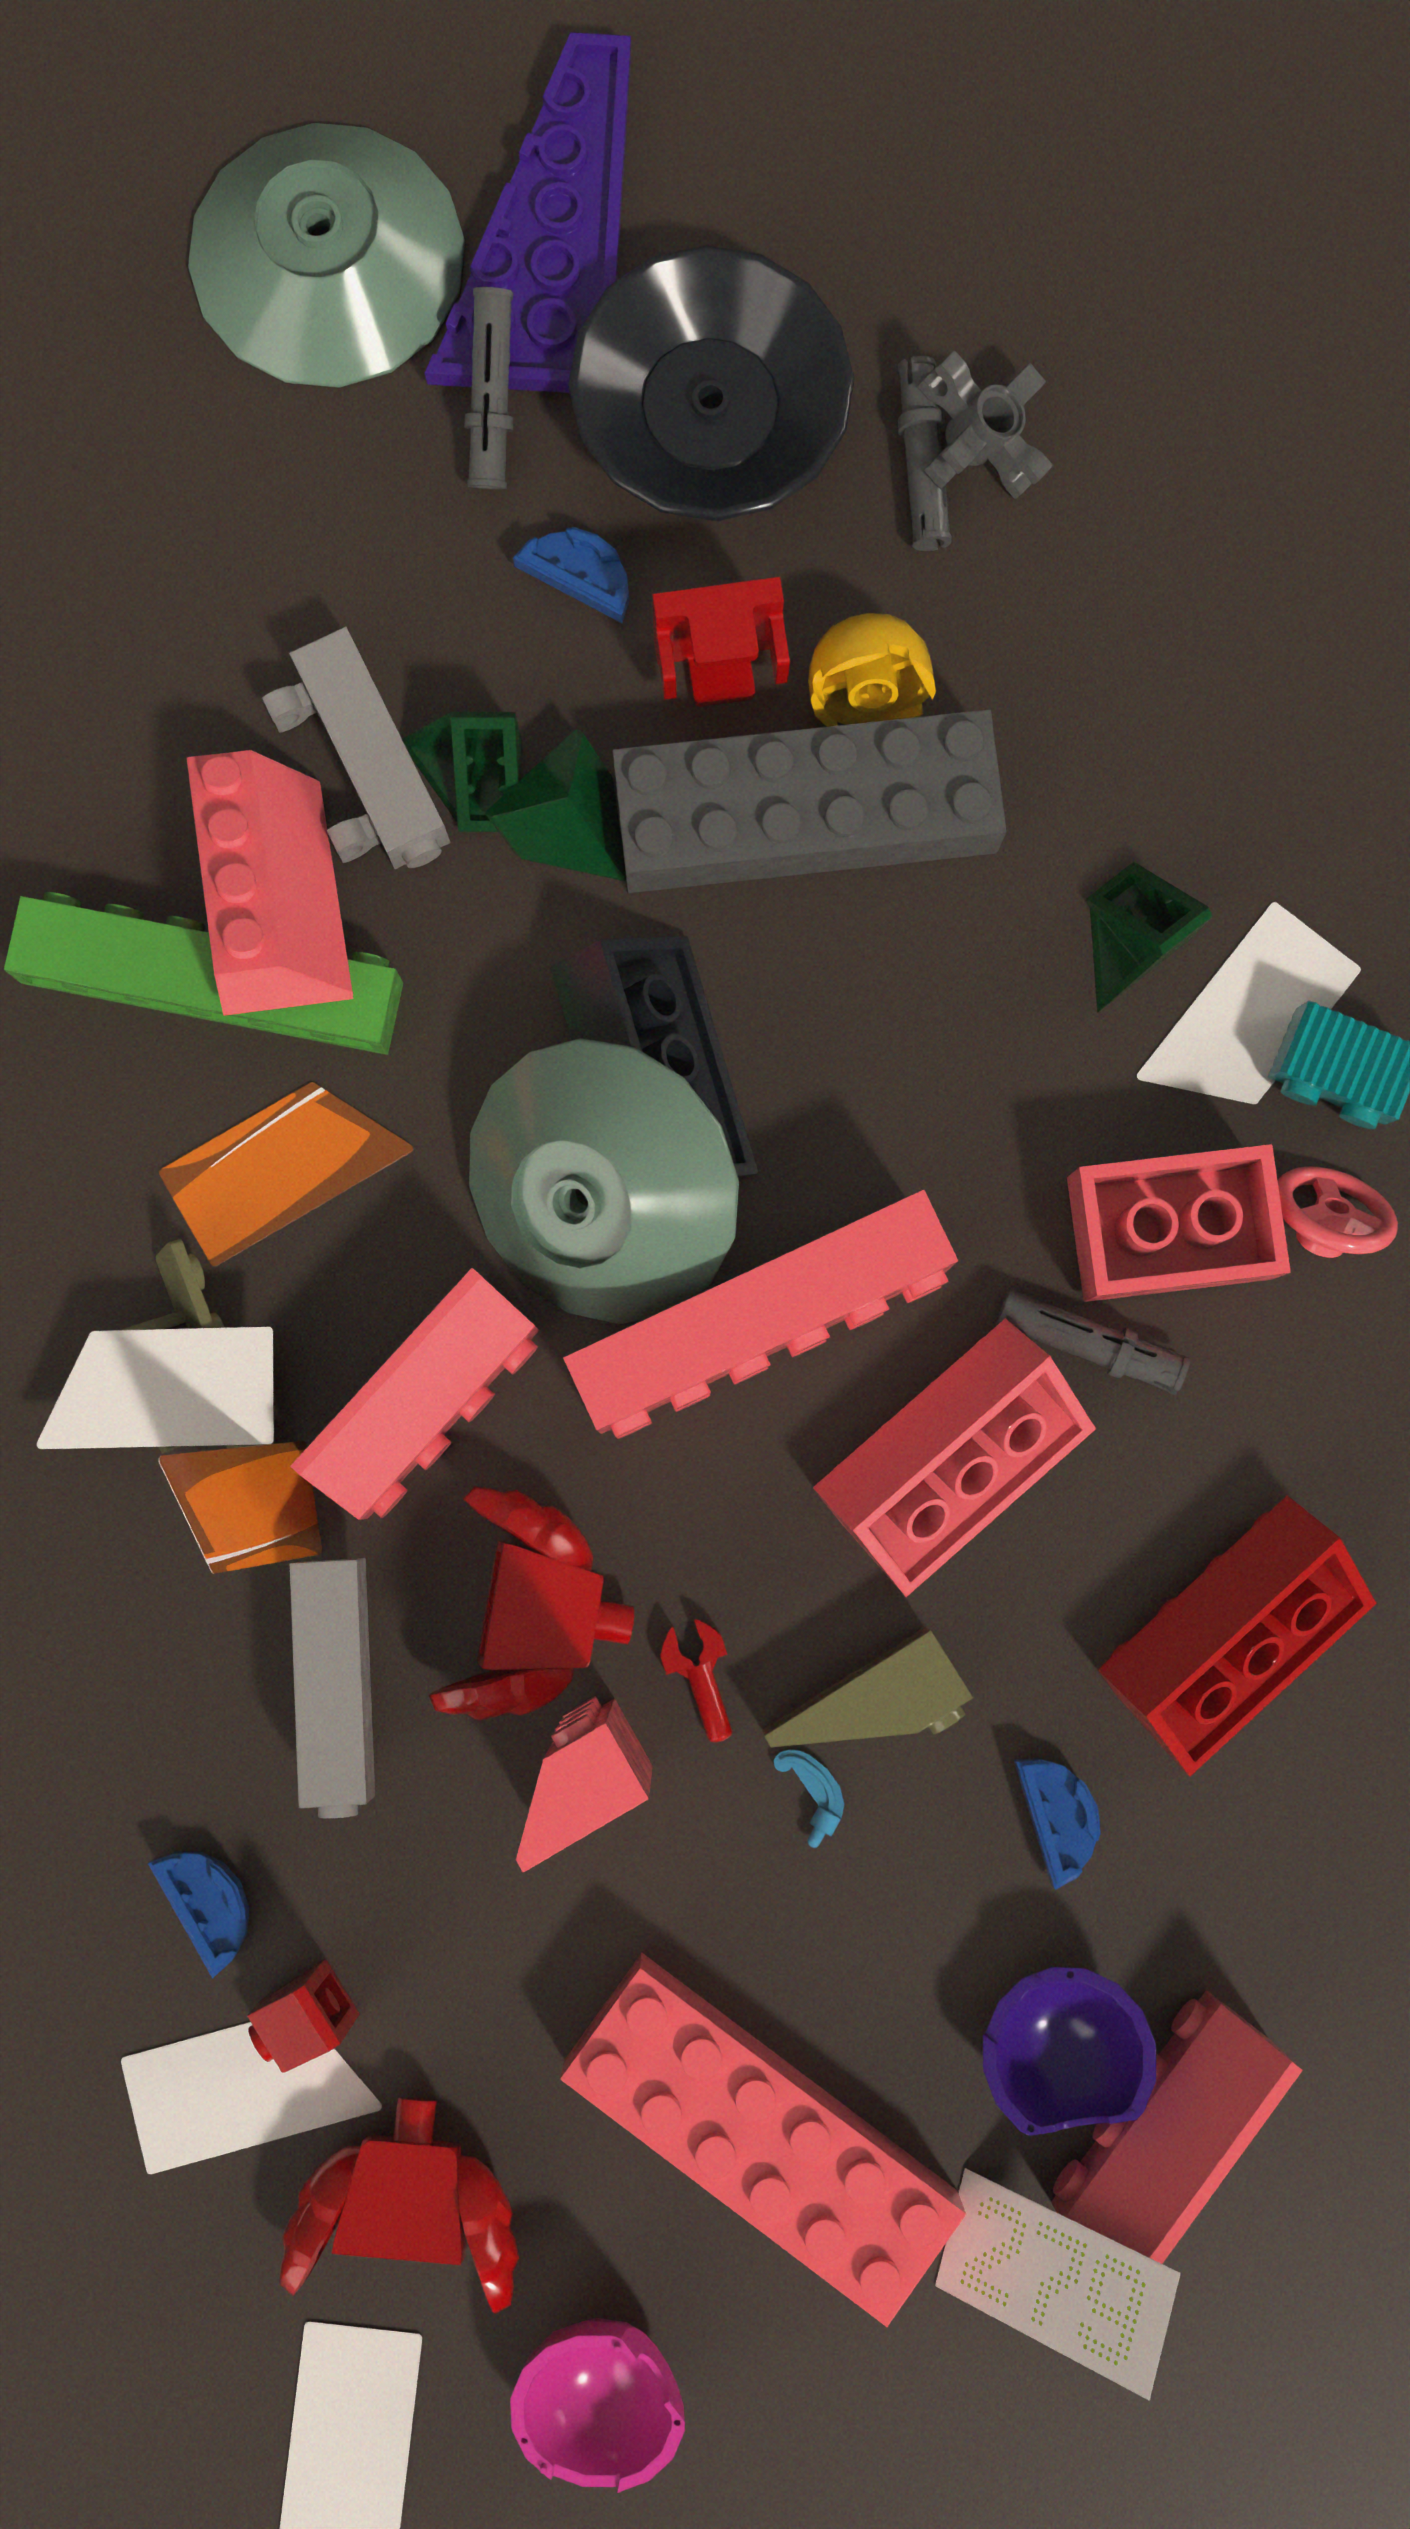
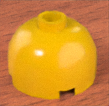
[808,613,936,727]

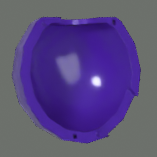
[983,1967,1156,2136]

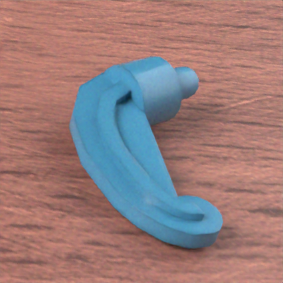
[774,1749,845,1848]

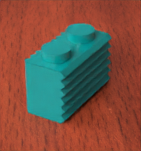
[1268,1001,1410,1129]

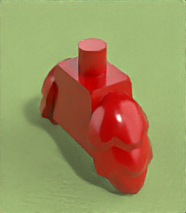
[429,1486,634,1721]
[279,2097,519,2314]

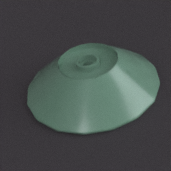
[188,123,465,388]
[469,1038,739,1324]

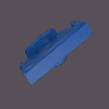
[513,527,629,623]
[1014,1757,1101,1890]
[148,1851,249,1978]

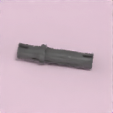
[464,287,514,490]
[897,356,952,551]
[995,1288,1191,1396]

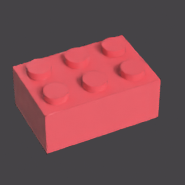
[1067,1144,1291,1302]

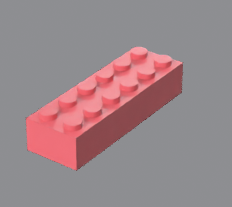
[563,1190,958,1439]
[560,1953,966,2327]

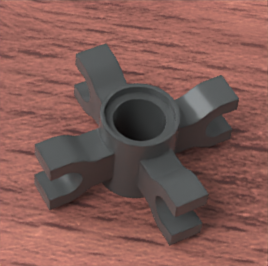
[917,350,1053,499]

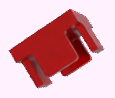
[652,577,790,707]

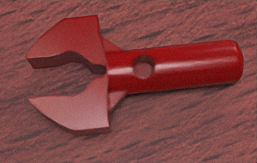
[660,1618,732,1742]

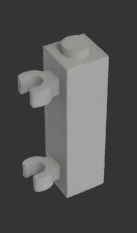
[262,627,450,869]
[290,1558,375,1818]

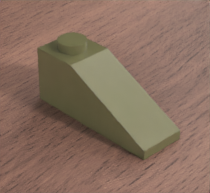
[762,1627,973,1747]

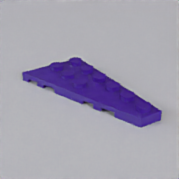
[425,32,631,393]

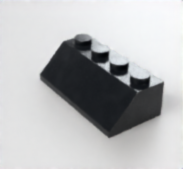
[550,936,758,1180]

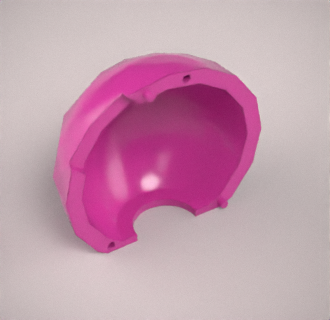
[510,2318,685,2493]

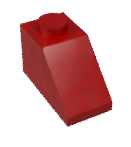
[247,1958,360,2073]

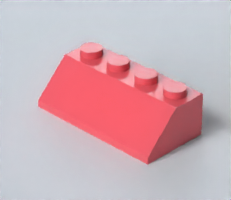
[187,750,353,1016]
[290,1268,539,1520]
[813,1318,1096,1597]
[516,1696,653,1872]
[1051,1990,1303,2264]

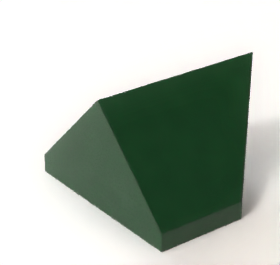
[402,712,522,832]
[485,729,627,882]
[1086,862,1212,1013]

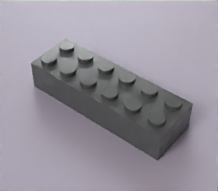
[613,709,1007,893]

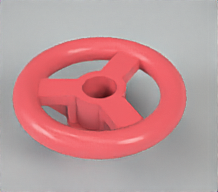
[1277,1166,1398,1258]

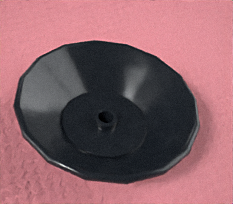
[568,245,855,522]

